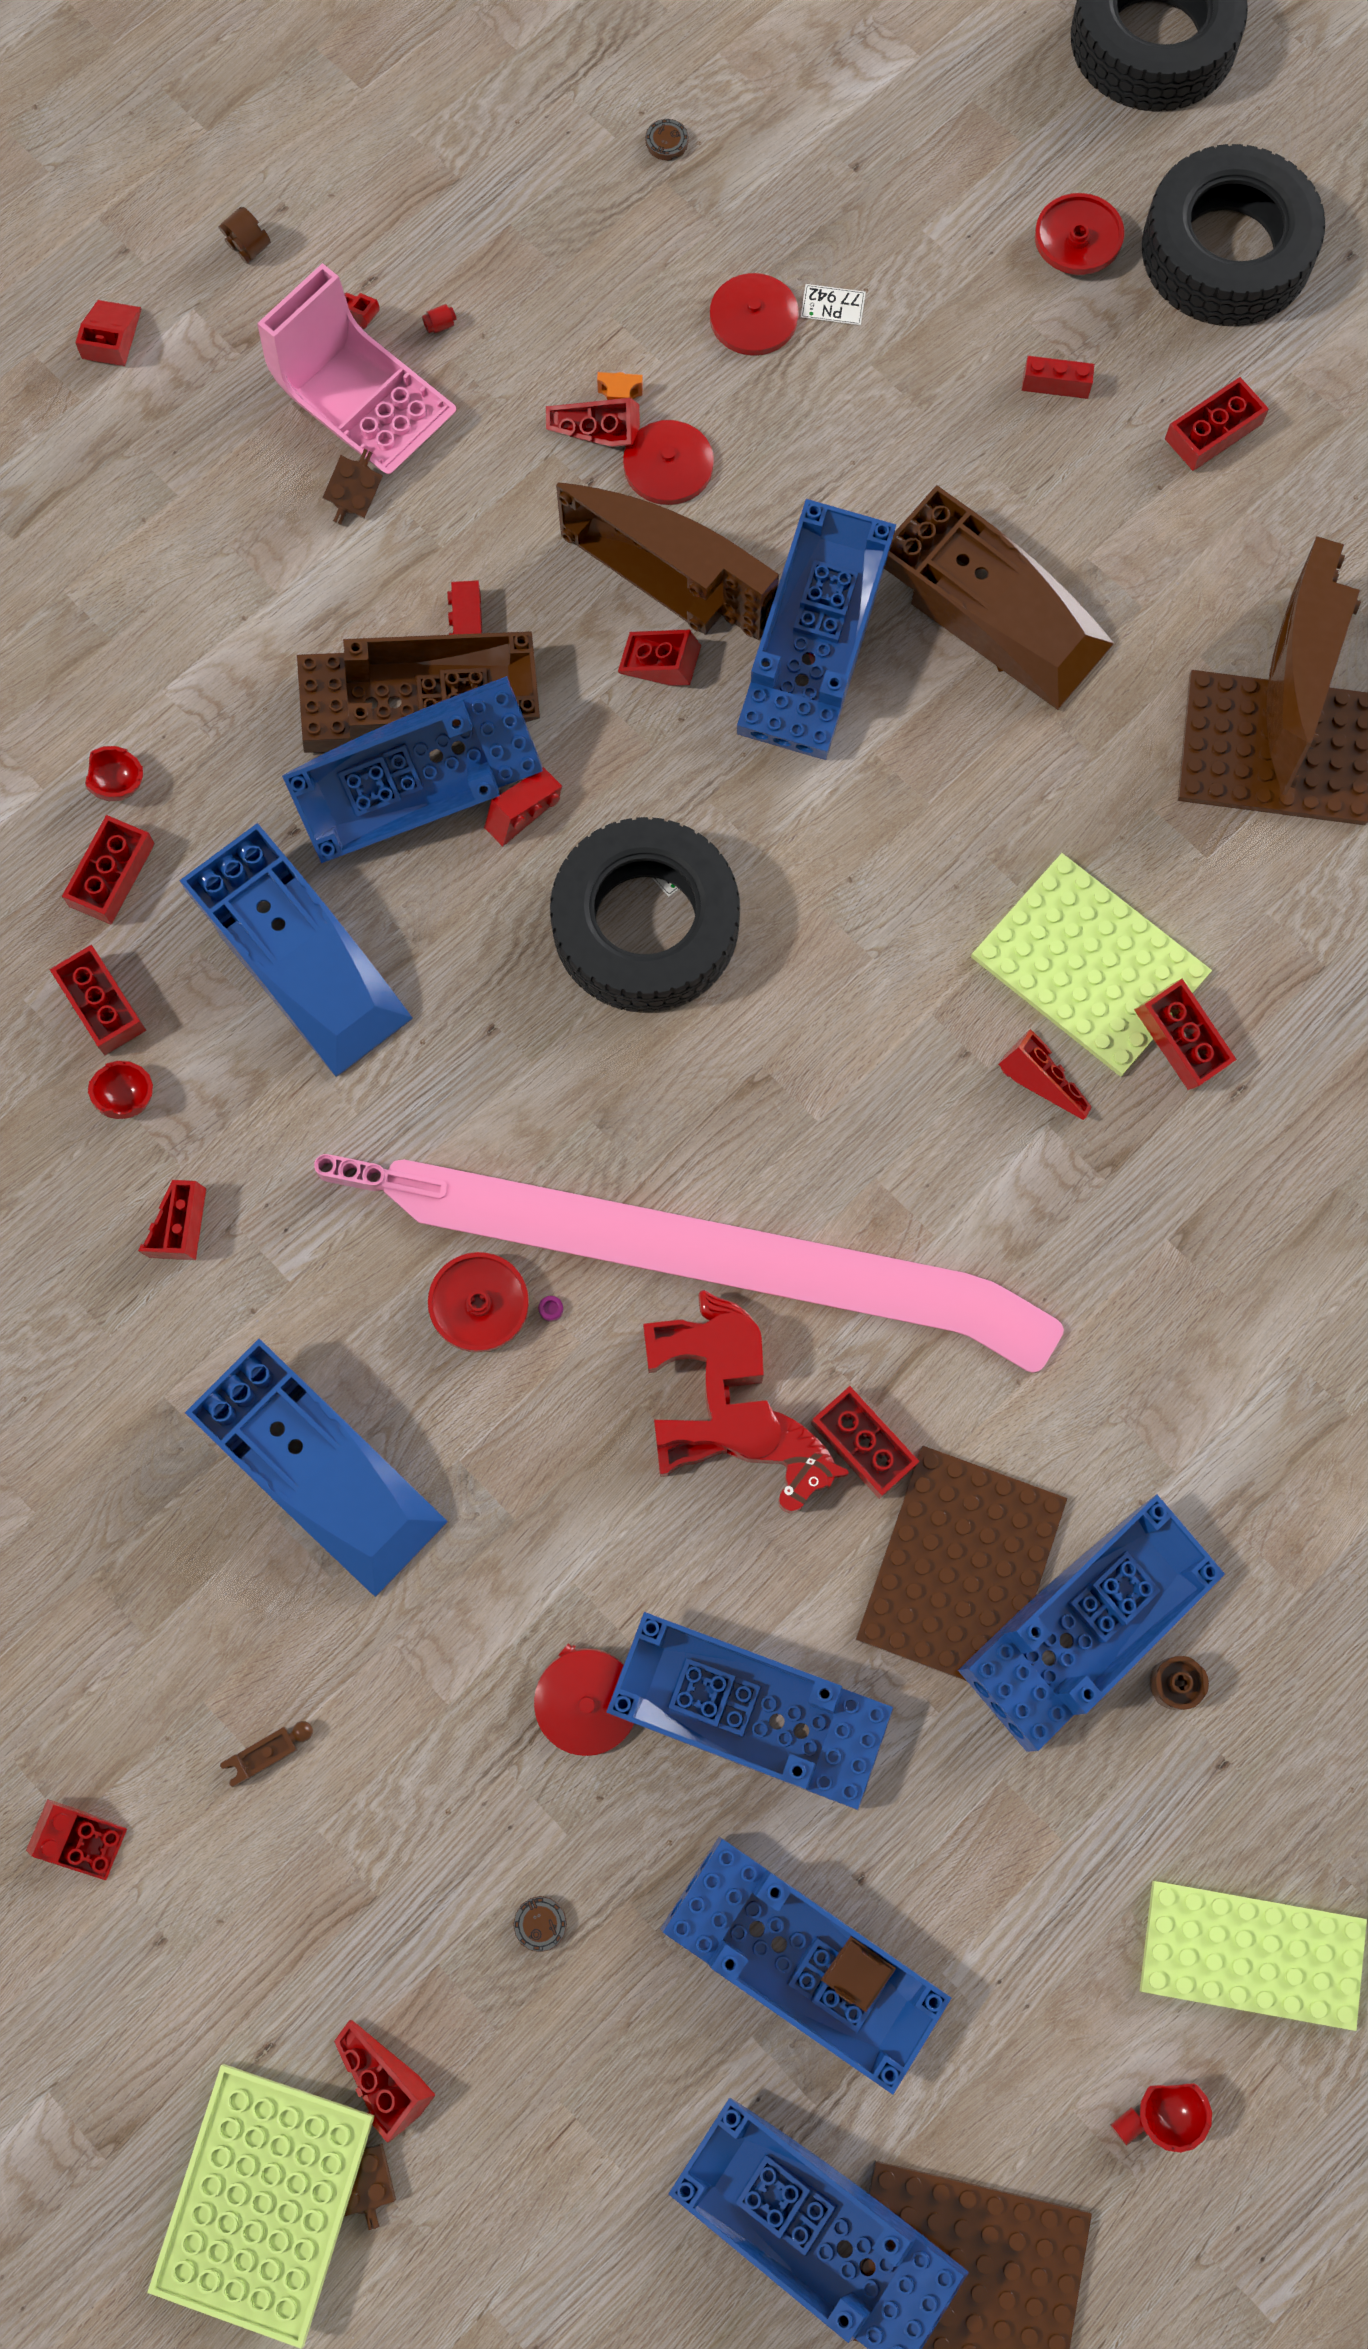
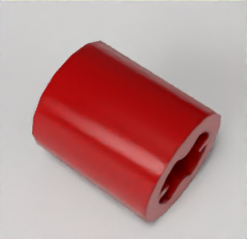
[1110,2107,1144,2146]

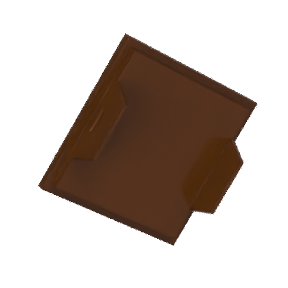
[821,1936,896,2012]

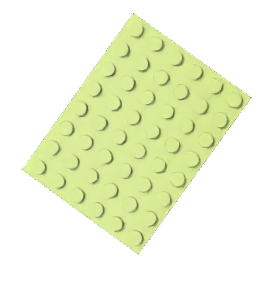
[971,853,1212,1077]
[147,2064,375,2349]

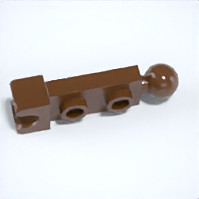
[220,1721,313,1787]

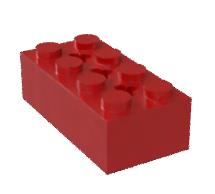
[1165,377,1269,471]
[62,815,155,925]
[49,944,147,1056]
[1134,978,1237,1090]
[811,1386,920,1499]

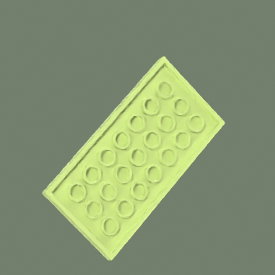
[1140,1881,1367,2031]

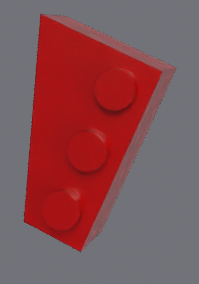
[484,767,563,847]
[138,1180,206,1260]

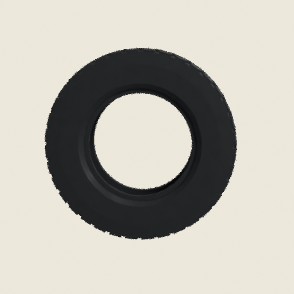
[1071,0,1248,111]
[1142,144,1325,326]
[550,817,740,1013]

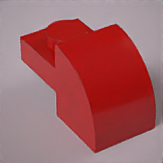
[345,292,380,329]

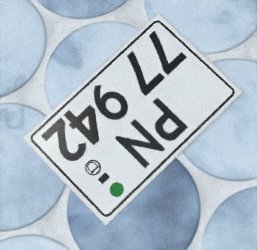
[801,284,866,325]

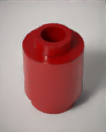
[422,304,457,334]

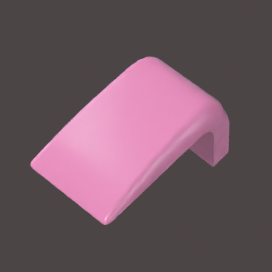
[257,263,456,474]

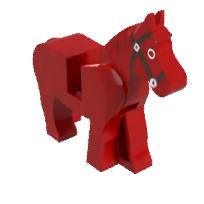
[643,1290,849,1513]

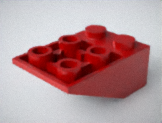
[75,300,142,366]
[26,1799,127,1881]

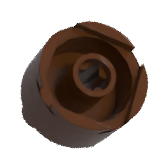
[218,207,271,264]
[1150,1656,1209,1711]

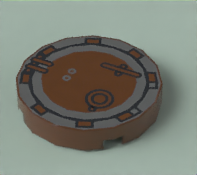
[645,119,689,161]
[513,1896,567,1952]

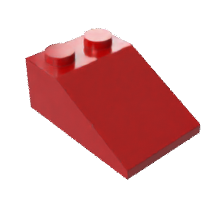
[618,629,702,686]

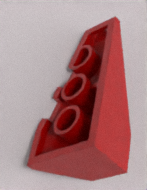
[546,398,640,447]
[998,1029,1092,1120]
[334,2020,435,2143]

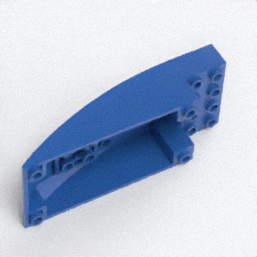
[737,499,896,760]
[282,676,543,863]
[179,823,413,1077]
[185,1339,448,1597]
[958,1494,1225,1752]
[606,1612,893,1810]
[660,1836,952,2095]
[668,2098,969,2349]

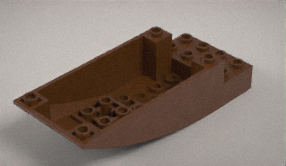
[556,482,779,640]
[884,485,1114,710]
[1266,536,1361,795]
[297,631,540,753]

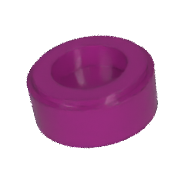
[538,1296,564,1322]

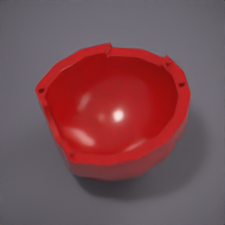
[85,746,143,802]
[88,1061,153,1119]
[1140,2083,1212,2153]

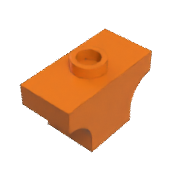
[597,372,643,400]

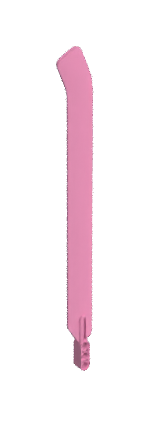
[314,1154,1064,1373]

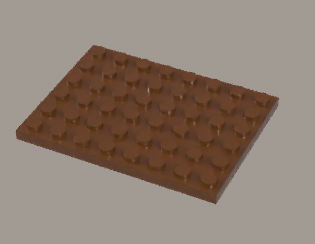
[1178,670,1368,825]
[855,1445,1068,1681]
[854,2160,1092,2349]

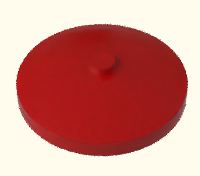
[1035,193,1124,275]
[710,273,798,356]
[623,420,714,505]
[428,1252,529,1352]
[534,1648,634,1756]

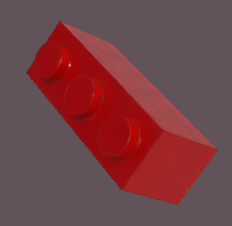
[1021,356,1095,399]
[447,580,483,635]

